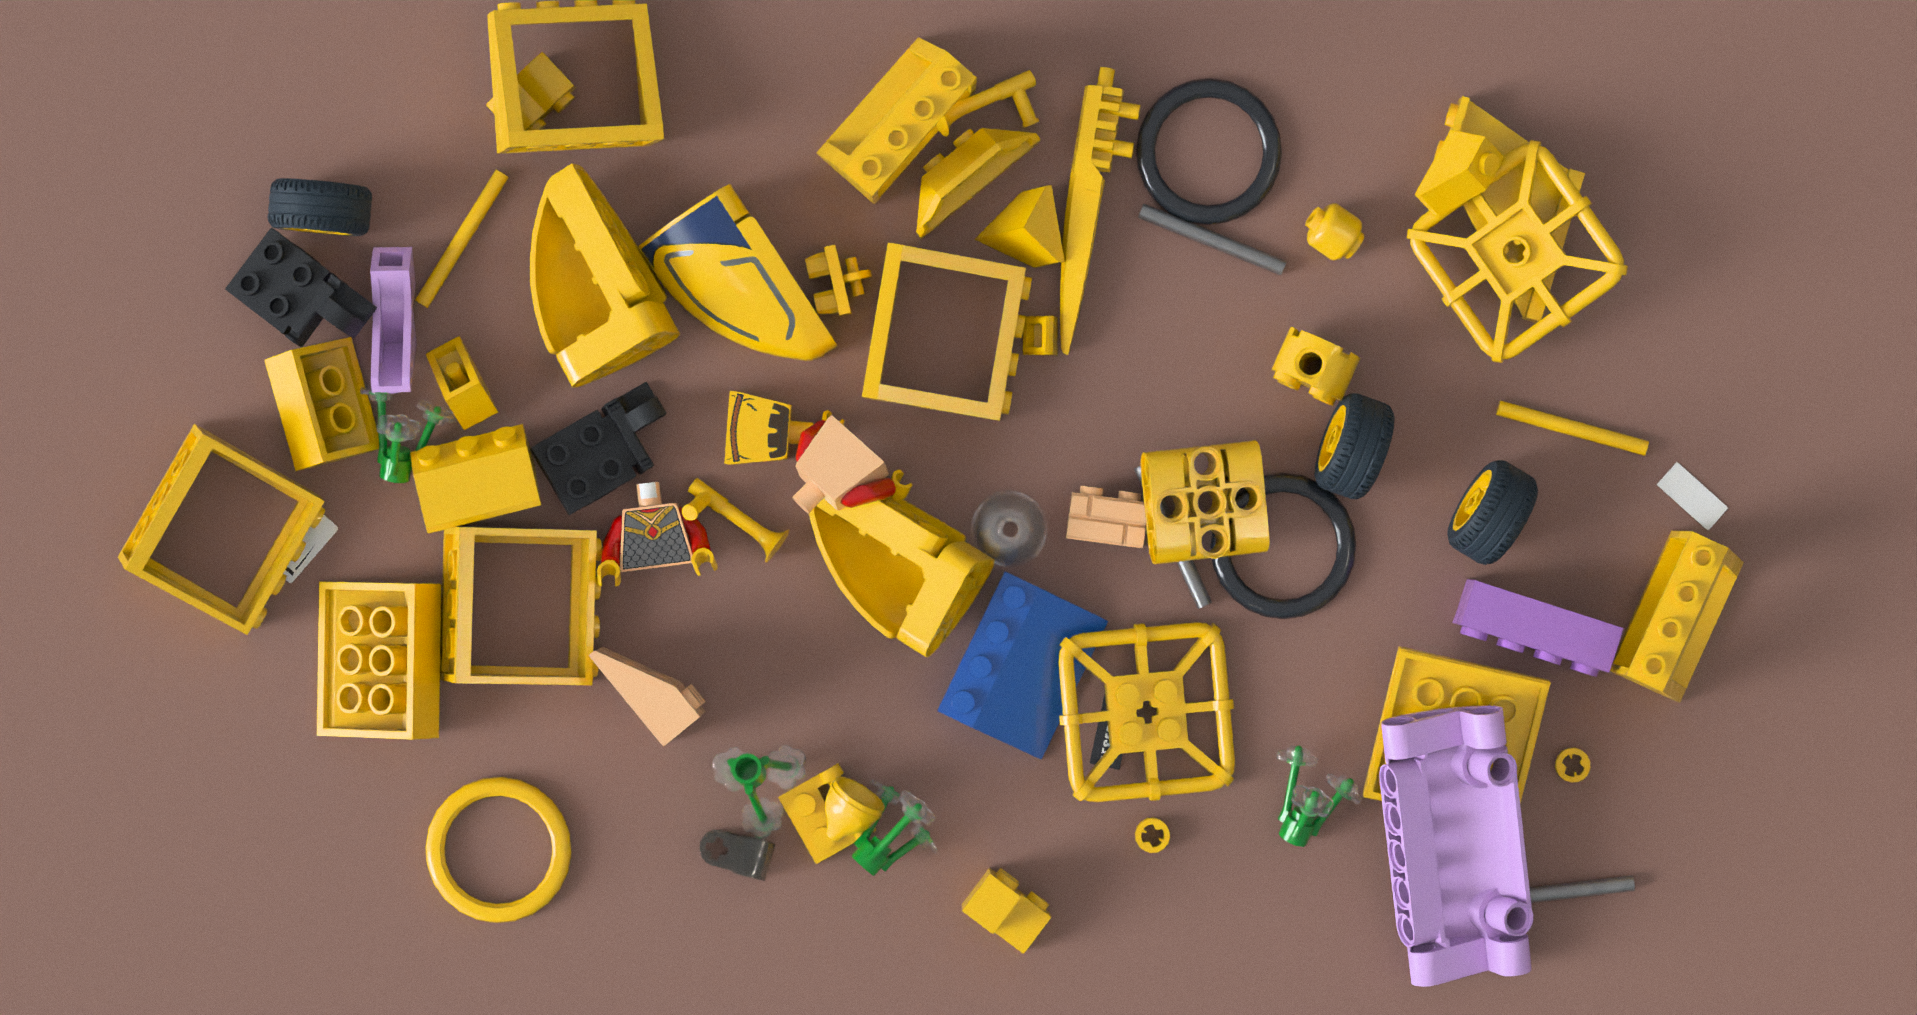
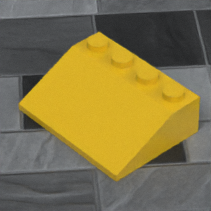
[317,581,441,740]

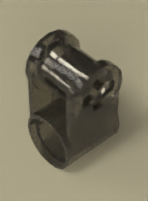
[699,829,776,881]

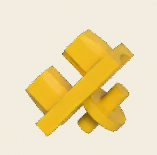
[805,245,872,317]

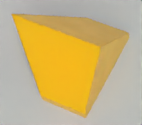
[974,185,1065,268]

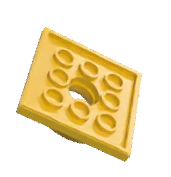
[1362,646,1551,804]

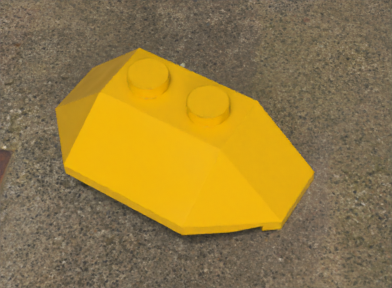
[916,128,1041,240]

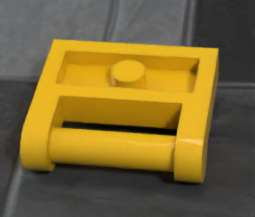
[778,763,876,864]

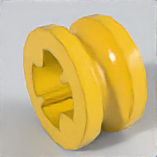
[1555,747,1591,783]
[1135,817,1170,853]

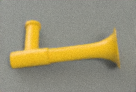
[936,70,1039,137]
[682,478,790,563]

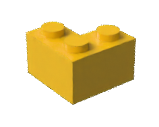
[962,867,1051,954]

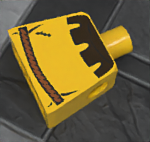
[724,391,813,465]

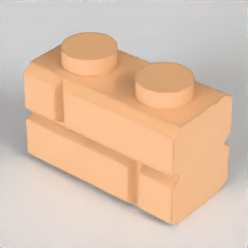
[1065,486,1146,548]

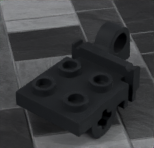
[225,227,377,347]
[530,382,667,515]

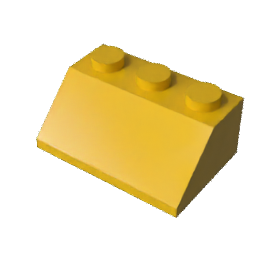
[264,337,379,471]
[410,424,541,534]

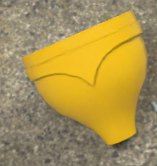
[825,776,885,842]

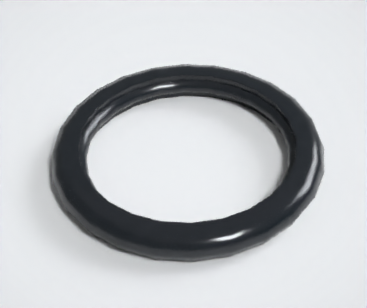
[1136,78,1282,225]
[1210,473,1356,619]

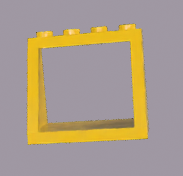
[487,0,664,154]
[816,37,977,204]
[862,243,1032,421]
[118,424,325,635]
[440,526,602,685]
[1610,530,1744,703]

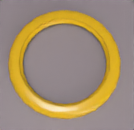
[425,777,572,923]

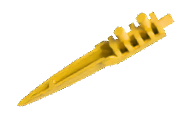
[1060,67,1141,355]

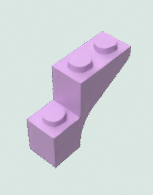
[370,247,417,393]

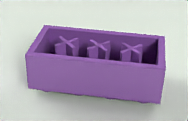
[1453,579,1624,677]

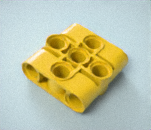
[1140,440,1270,564]

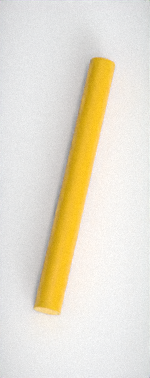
[415,169,509,308]
[1496,400,1649,456]

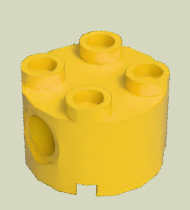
[1271,327,1360,406]

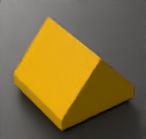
[1023,316,1058,356]

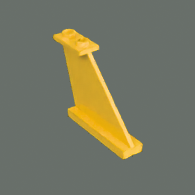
[1433,96,1585,323]

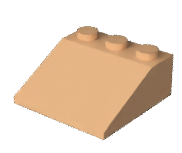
[589,647,706,747]

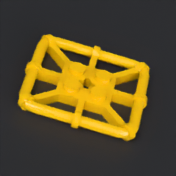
[1407,140,1628,363]
[1058,622,1235,802]

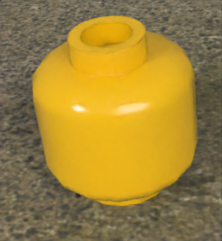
[1305,203,1365,261]

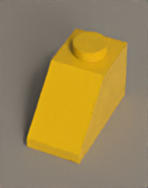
[1415,130,1504,216]
[426,336,498,430]

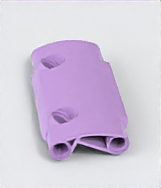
[1379,706,1533,987]

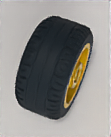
[267,178,372,236]
[1314,393,1395,499]
[1447,460,1538,565]

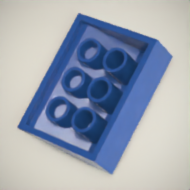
[937,571,1108,759]

